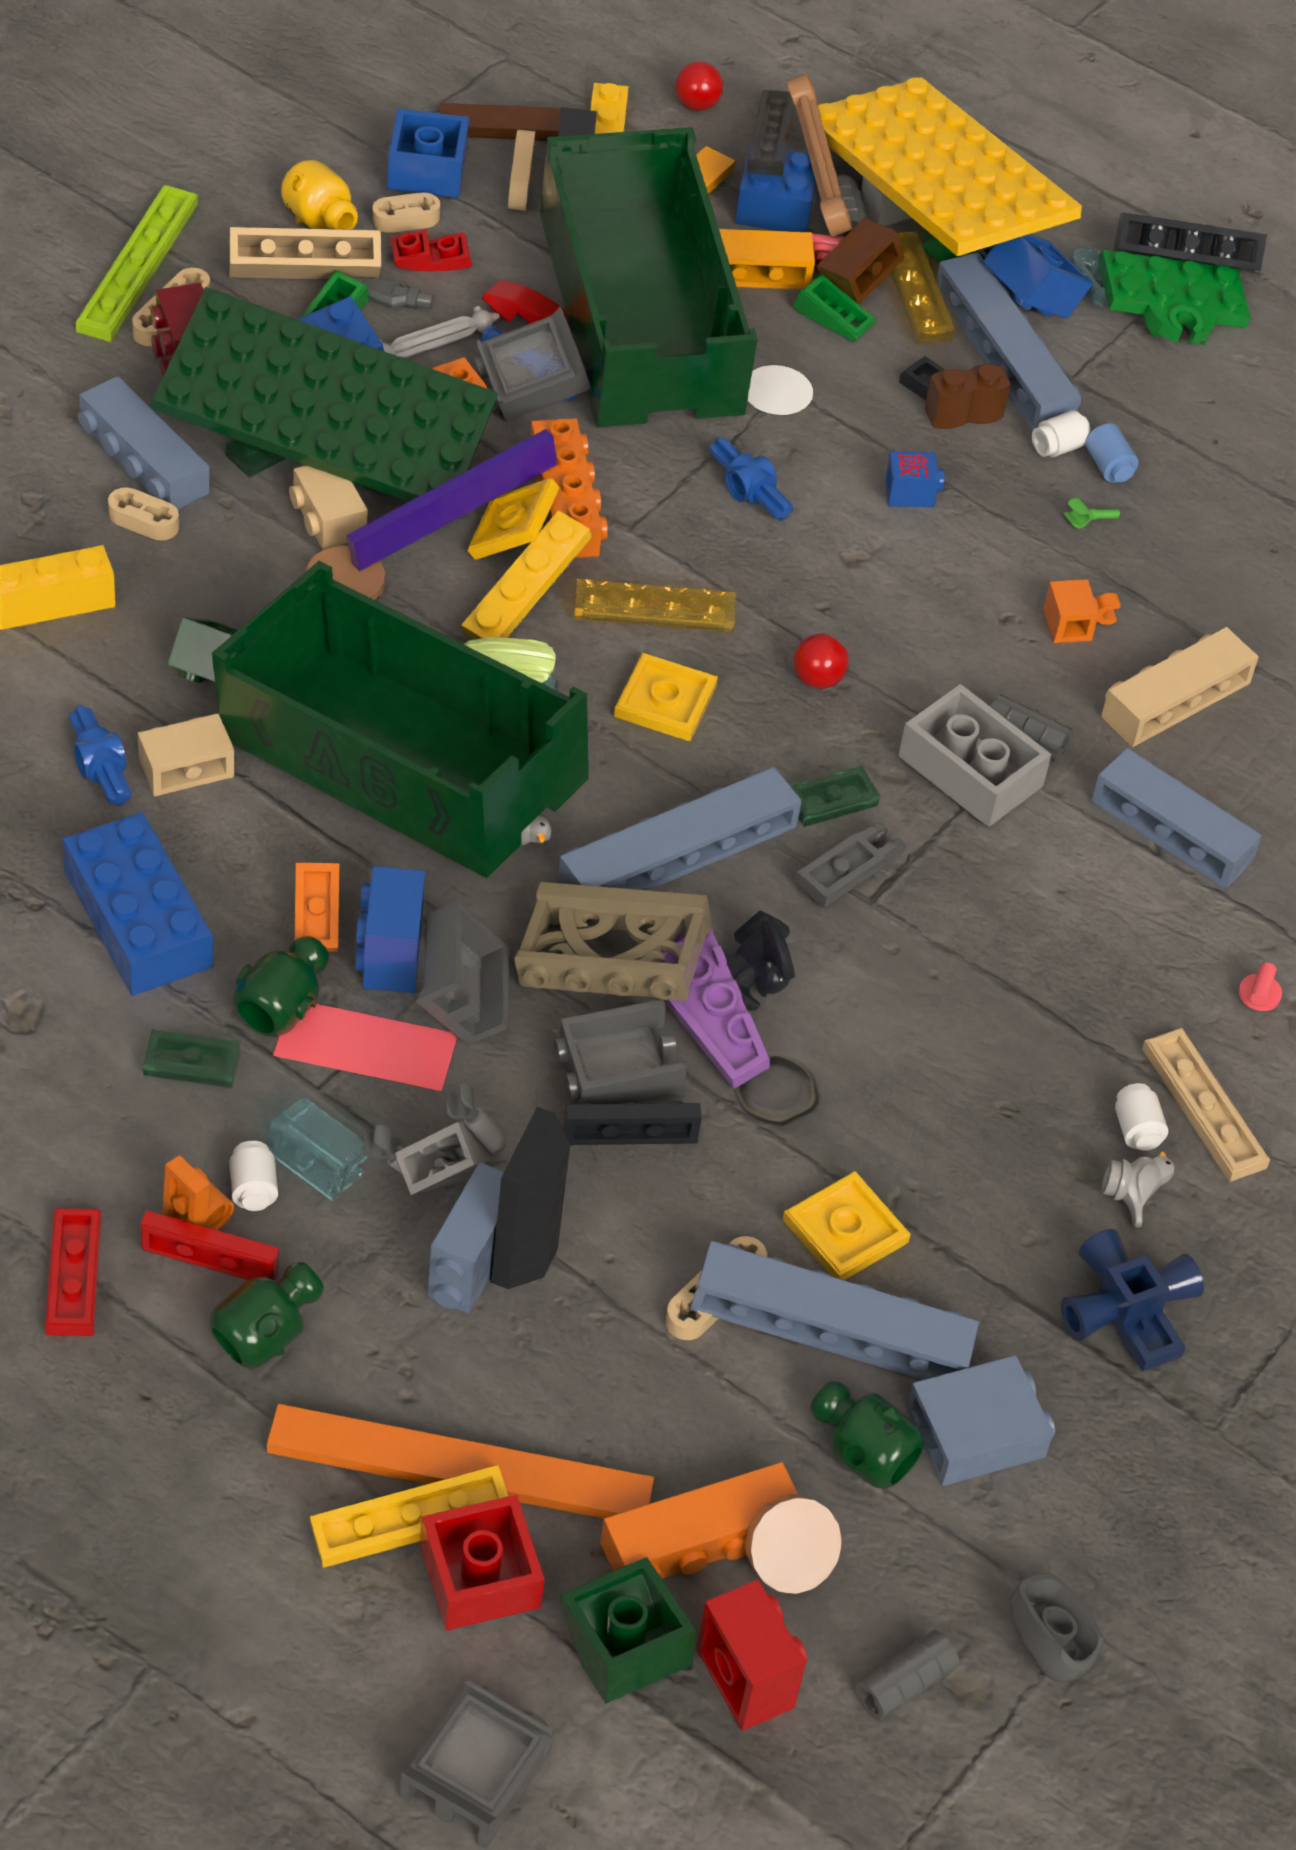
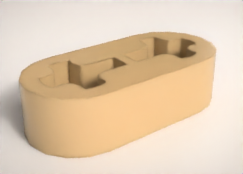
[372,193,440,233]
[108,487,179,541]

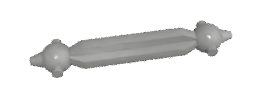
[379,306,500,359]

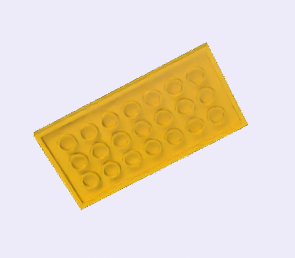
[818,77,1082,256]

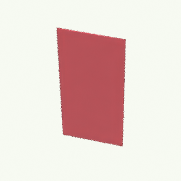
[273,1004,457,1091]

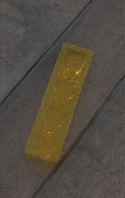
[891,231,955,344]
[574,579,736,632]

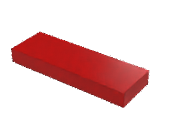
[45,1208,102,1336]
[141,1210,279,1282]

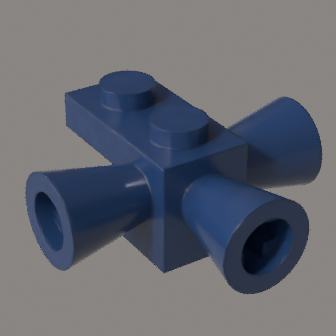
[1061,1229,1204,1372]

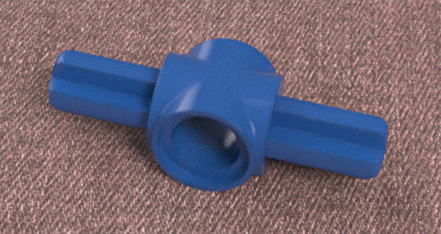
[710,437,793,521]
[69,705,132,806]

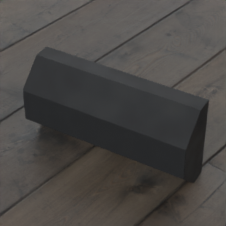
[491,1107,570,1289]

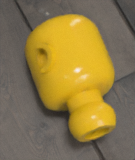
[281,160,358,230]

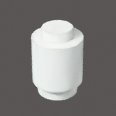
[1032,410,1091,457]
[1115,1083,1168,1151]
[229,1141,278,1211]

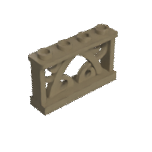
[514,882,712,1001]

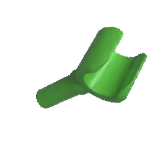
[1064,498,1120,529]

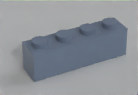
[78,376,210,509]
[1092,748,1262,889]

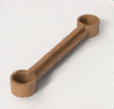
[787,73,853,237]

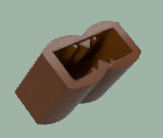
[925,364,1011,429]

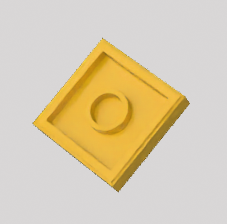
[467,478,560,560]
[614,653,718,742]
[782,1171,911,1280]

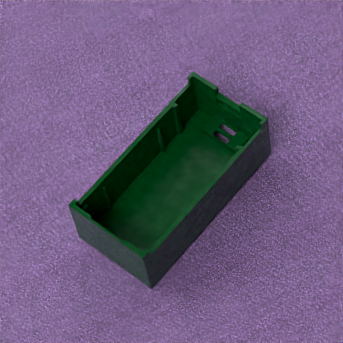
[540,127,758,428]
[211,561,589,878]

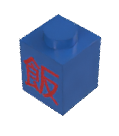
[885,451,944,507]

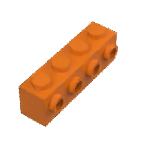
[530,418,607,558]

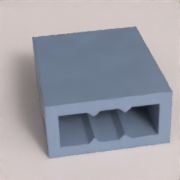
[428,1162,504,1314]
[906,1355,1055,1486]

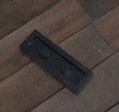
[563,1101,702,1145]

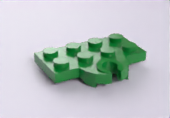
[1098,250,1251,345]

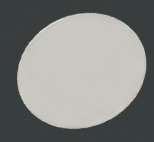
[748,365,813,415]

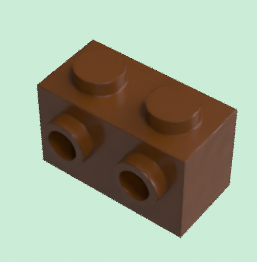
[817,218,905,304]

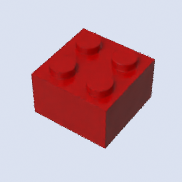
[420,1495,545,1631]
[696,1580,807,1731]

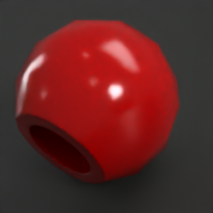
[675,61,724,111]
[793,633,849,690]

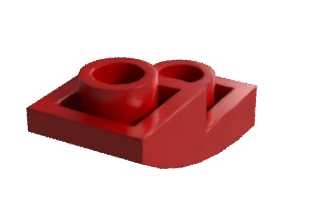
[390,229,472,272]
[482,280,567,324]

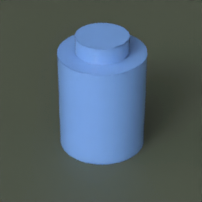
[1085,423,1139,483]

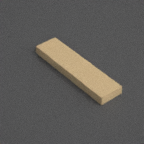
[1142,1028,1270,1182]

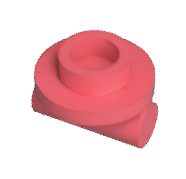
[812,233,845,264]
[1239,962,1282,1011]

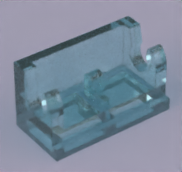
[266,1097,368,1202]

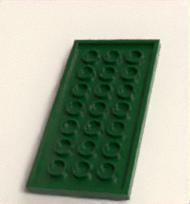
[151,287,498,502]

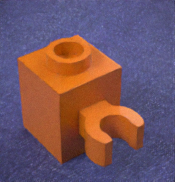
[1043,579,1121,643]

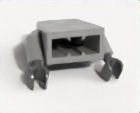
[364,1083,508,1195]

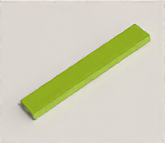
[76,185,198,342]

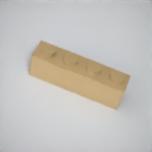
[229,227,381,279]
[1101,627,1259,747]

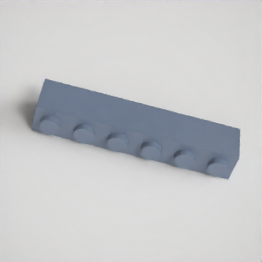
[935,252,1081,431]
[557,767,802,890]
[690,1241,979,1380]

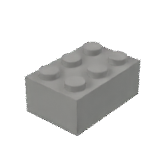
[898,684,1052,827]

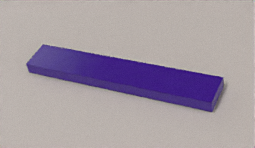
[347,429,557,571]

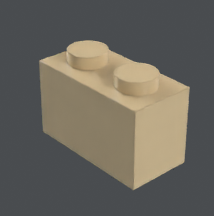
[289,465,368,550]
[138,714,234,797]

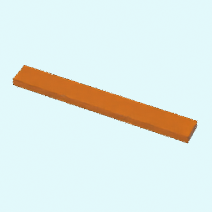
[267,1404,654,1519]

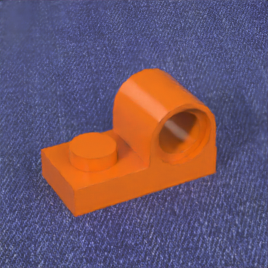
[295,863,339,952]
[162,1155,234,1230]

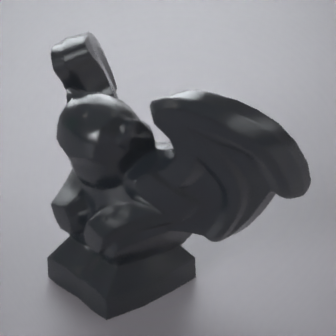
[724,911,795,1011]

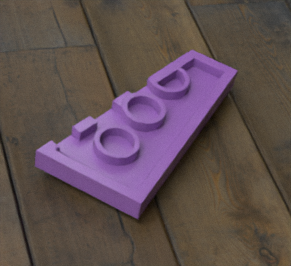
[661,927,770,1089]

